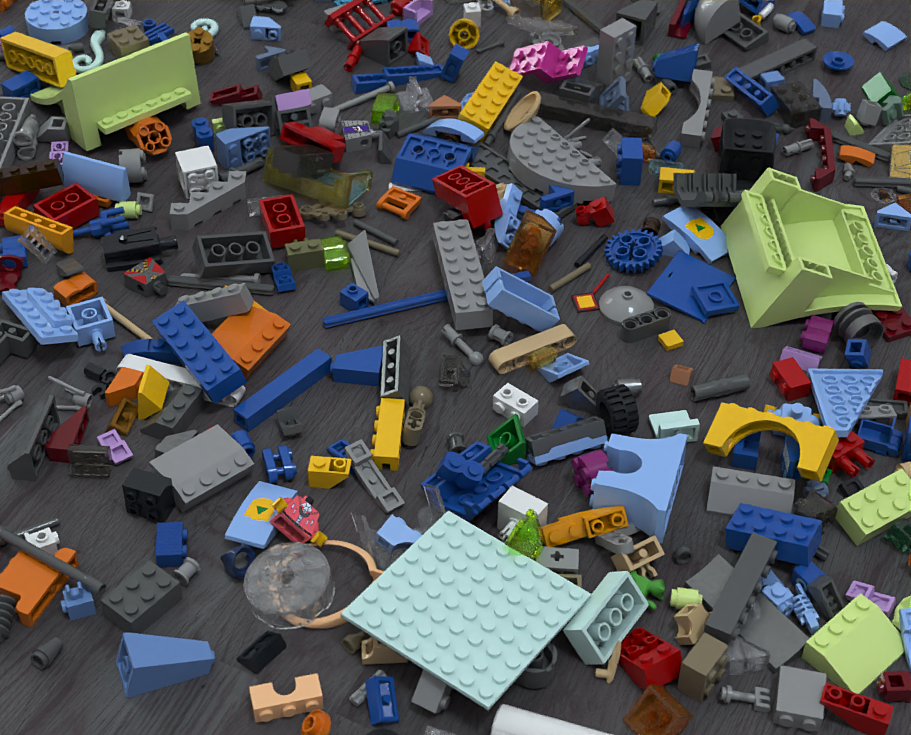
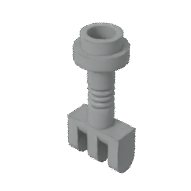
[719,685,771,713]

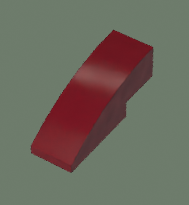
[209,84,263,106]

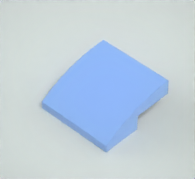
[862,21,907,52]

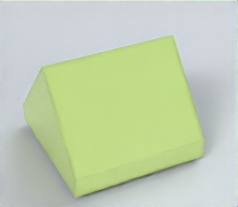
[844,114,864,136]

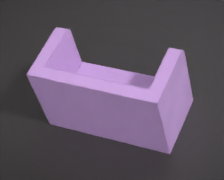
[403,0,433,26]

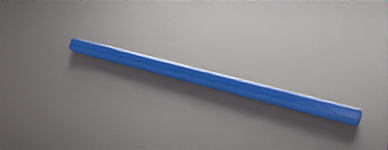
[322,271,531,328]

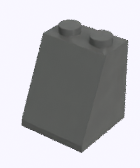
[615,0,658,46]
[359,26,408,67]

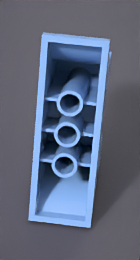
[589,433,688,543]

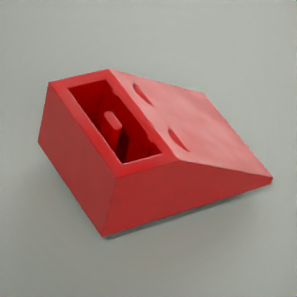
[618,627,683,693]

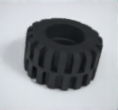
[596,384,639,437]

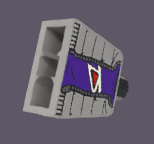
[341,121,380,153]

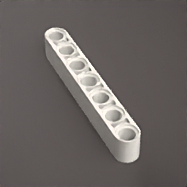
[116,354,246,407]

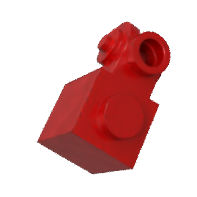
[575,196,615,228]

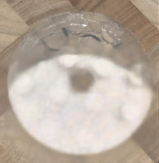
[244,542,335,629]

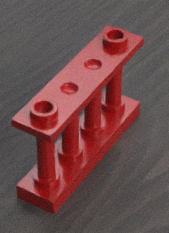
[324,0,395,50]

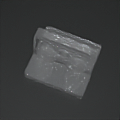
[397,76,434,113]

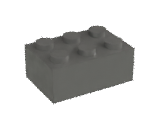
[101,560,183,634]

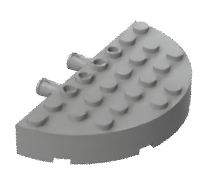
[507,117,616,204]

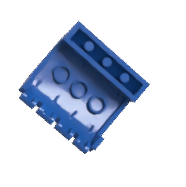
[420,441,533,522]

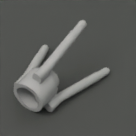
[48,376,93,411]
[0,385,25,422]

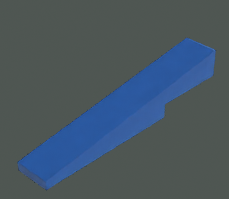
[351,64,443,95]

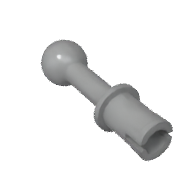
[441,324,483,366]

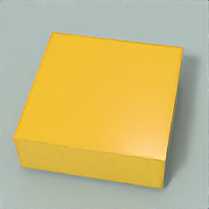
[657,330,684,351]

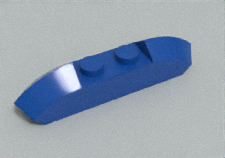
[121,338,182,364]

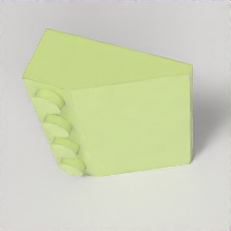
[801,593,905,694]

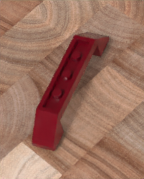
[805,118,836,192]

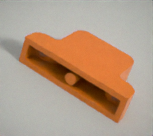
[0,548,79,628]

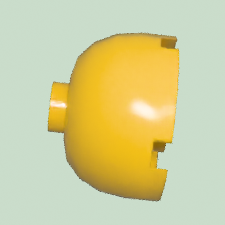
[449,18,480,49]

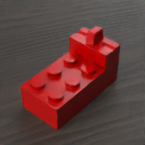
[432,165,503,230]

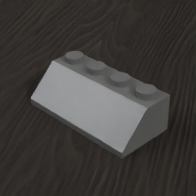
[706,466,795,517]

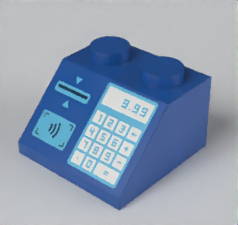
[780,435,802,483]

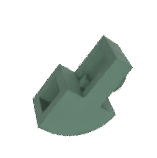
[881,95,904,125]

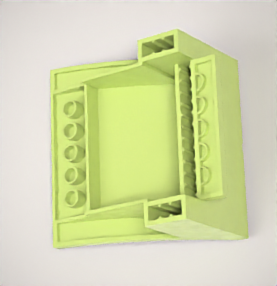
[30,32,201,151]
[721,167,902,328]

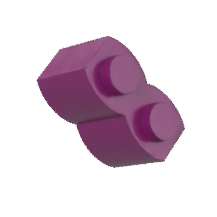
[800,315,834,353]

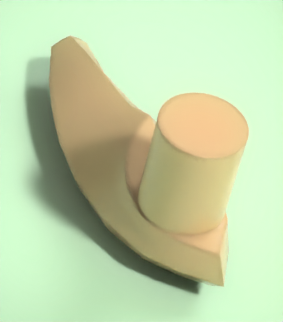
[596,641,621,683]

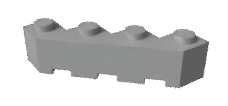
[169,171,248,231]

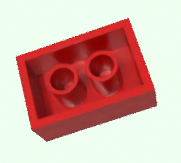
[33,182,100,229]
[259,194,306,249]

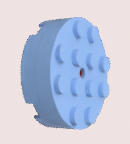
[25,0,89,45]

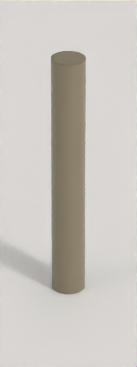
[548,262,591,292]

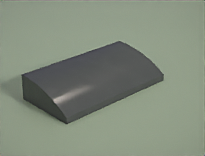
[722,13,769,50]

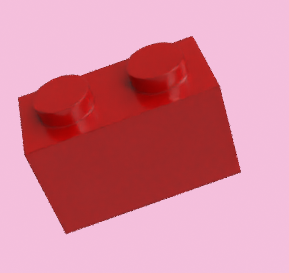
[769,357,811,401]

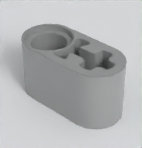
[319,107,341,133]

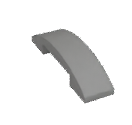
[344,439,405,514]

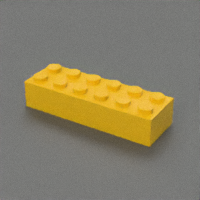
[0,32,76,88]
[457,61,523,143]

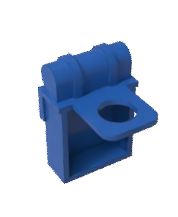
[858,417,903,456]

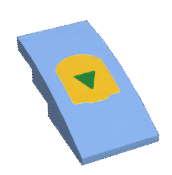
[662,206,729,264]
[224,481,297,549]

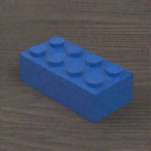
[725,503,822,566]

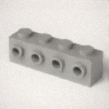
[175,283,254,322]

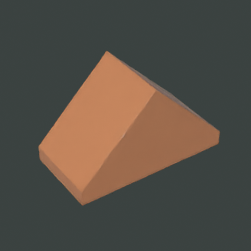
[429,95,462,120]

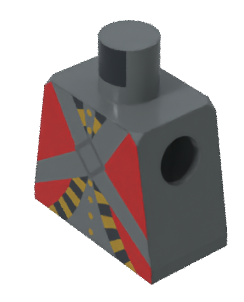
[123,257,168,298]

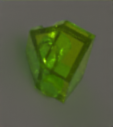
[505,508,544,560]

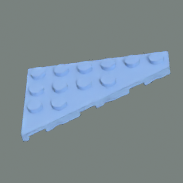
[807,368,883,438]

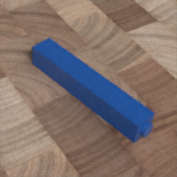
[233,349,332,432]

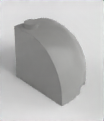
[694,0,740,45]

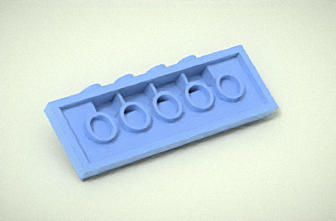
[2,287,79,345]

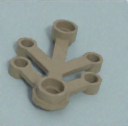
[299,196,366,221]

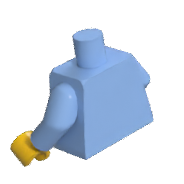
[764,403,823,437]

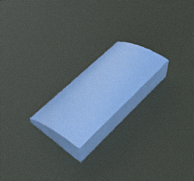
[62,151,131,202]

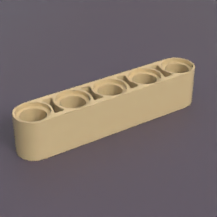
[488,324,577,374]

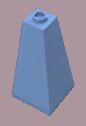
[116,632,215,698]

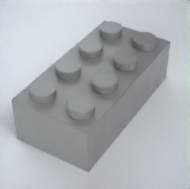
[596,18,636,89]

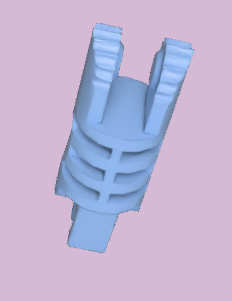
[786,583,819,635]

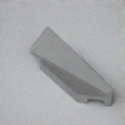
[348,230,379,306]

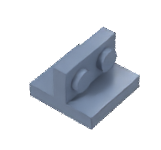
[599,76,629,119]

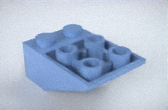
[215,126,272,170]

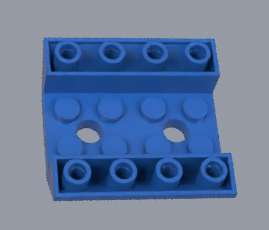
[392,133,479,194]

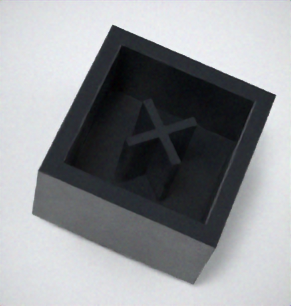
[122,468,176,523]

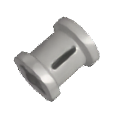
[488,324,513,346]
[172,557,201,586]

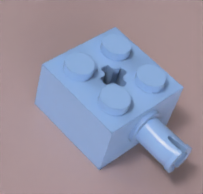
[66,296,116,351]

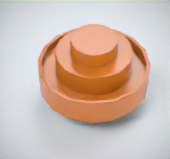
[301,709,331,735]

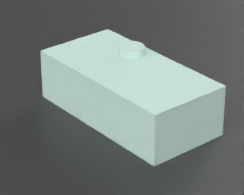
[563,571,649,665]

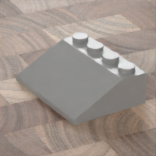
[869,114,911,156]
[149,424,254,513]

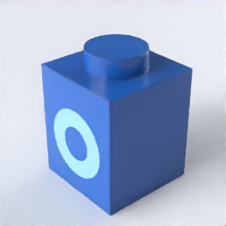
[791,561,826,599]

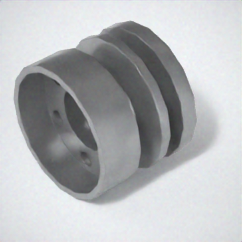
[833,302,884,348]

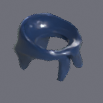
[220,543,256,579]

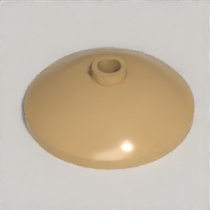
[504,91,541,132]

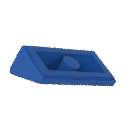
[365,676,400,726]

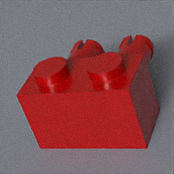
[827,430,875,478]

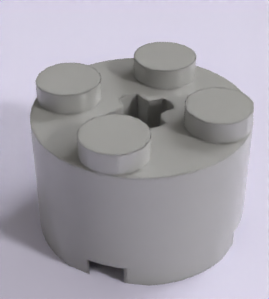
[119,148,148,183]

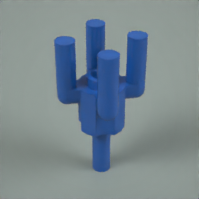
[73,206,130,238]

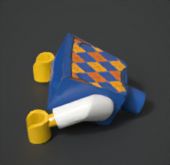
[739,0,775,26]

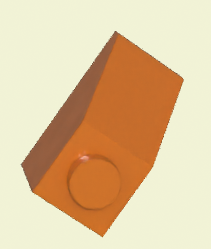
[105,367,144,407]

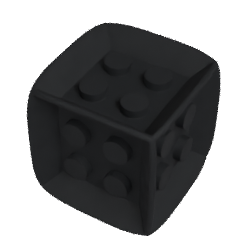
[717,118,776,190]

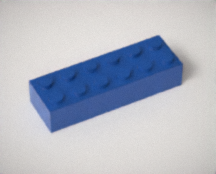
[152,300,247,404]

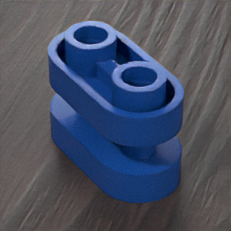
[262,445,297,484]

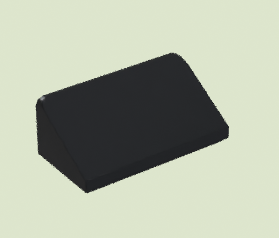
[237,631,287,674]

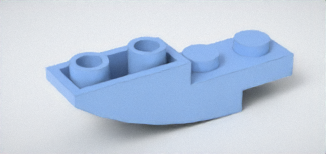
[494,183,523,252]

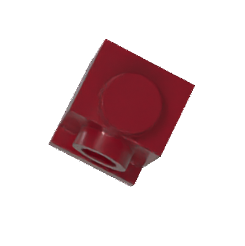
[876,671,911,703]

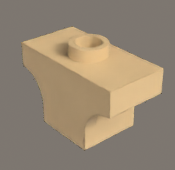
[674,603,711,645]
[362,636,407,665]

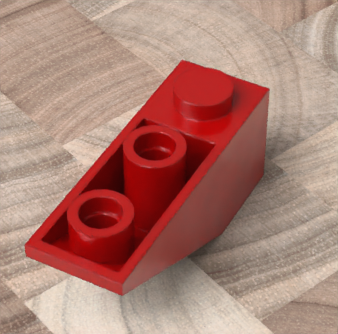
[820,683,894,735]

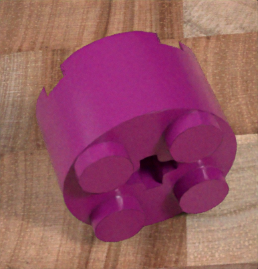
[571,450,613,497]

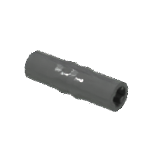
[690,373,750,402]

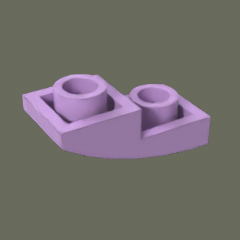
[49,141,69,167]

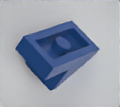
[540,185,574,212]

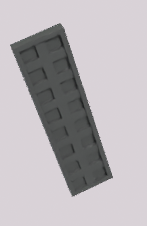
[467,142,578,218]

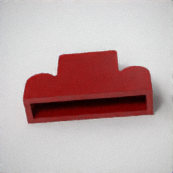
[280,122,346,163]

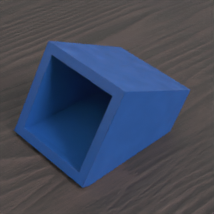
[652,44,700,82]

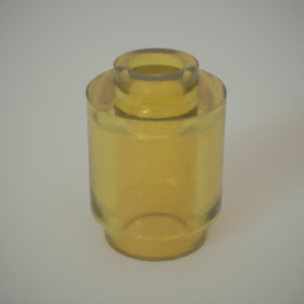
[528,344,558,369]

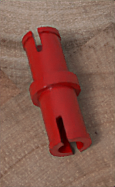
[343,45,363,72]

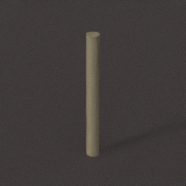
[335,229,401,257]

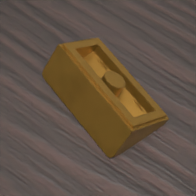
[105,397,138,436]

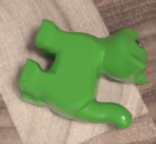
[630,570,666,611]

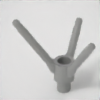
[564,118,593,158]

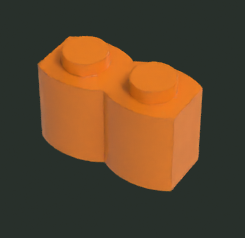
[53,271,98,306]

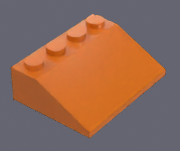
[212,306,291,380]

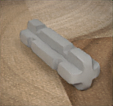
[349,670,387,706]

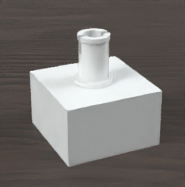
[497,486,548,543]

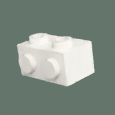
[493,383,539,427]

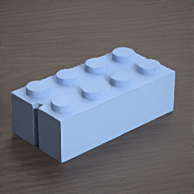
[482,266,560,332]

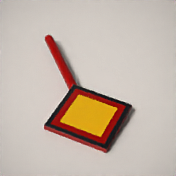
[571,273,610,313]

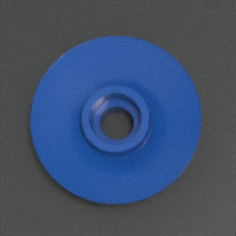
[823,51,854,70]

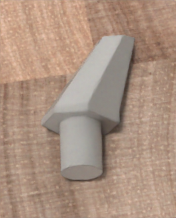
[843,162,855,181]

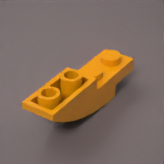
[540,505,629,547]

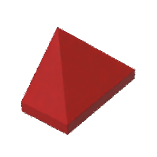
[408,32,430,57]

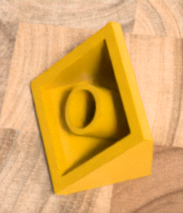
[138,365,169,420]

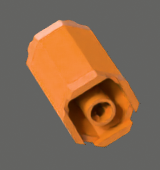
[124,115,172,156]

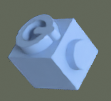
[761,581,794,617]

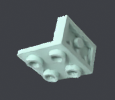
[648,410,700,442]

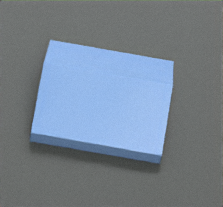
[537,353,589,383]

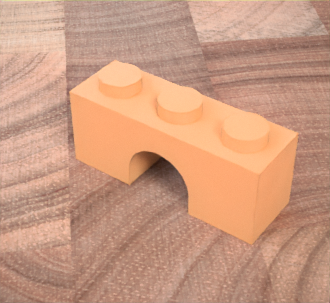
[249,673,324,723]

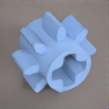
[831,98,851,117]

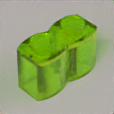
[319,235,350,271]

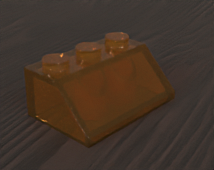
[502,209,557,277]

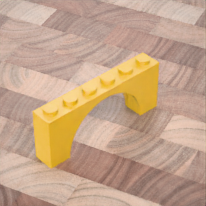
[703,402,839,482]

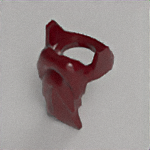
[0,254,25,292]

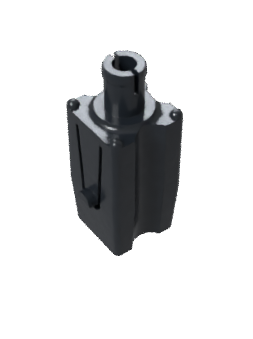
[101,226,178,272]

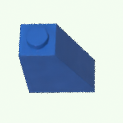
[330,346,383,387]

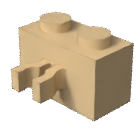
[611,535,665,578]

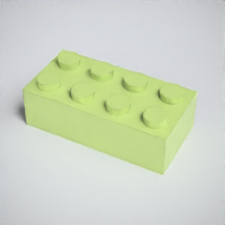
[832,469,911,546]

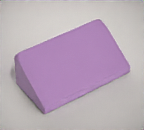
[780,346,822,371]

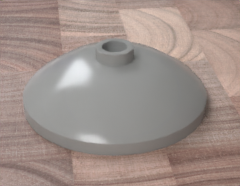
[599,286,654,325]

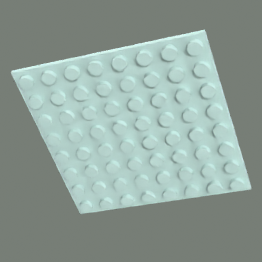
[340,511,591,710]

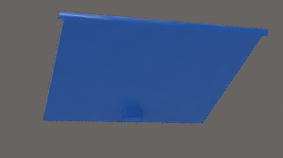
[646,251,736,324]

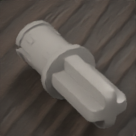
[634,57,654,83]
[781,139,814,157]

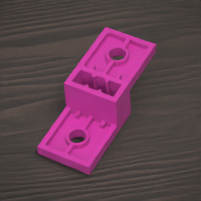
[509,41,588,84]

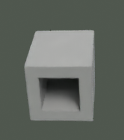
[856,99,882,126]

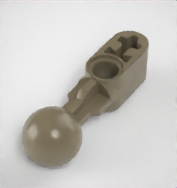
[401,386,433,446]

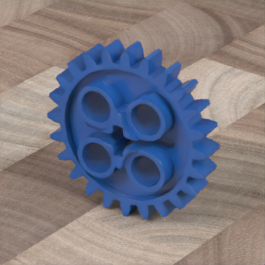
[604,229,663,273]

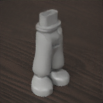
[12,114,40,161]

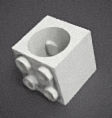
[175,145,219,199]

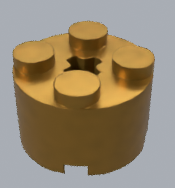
[188,27,216,65]

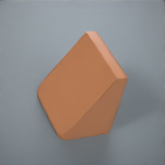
[670,364,693,386]

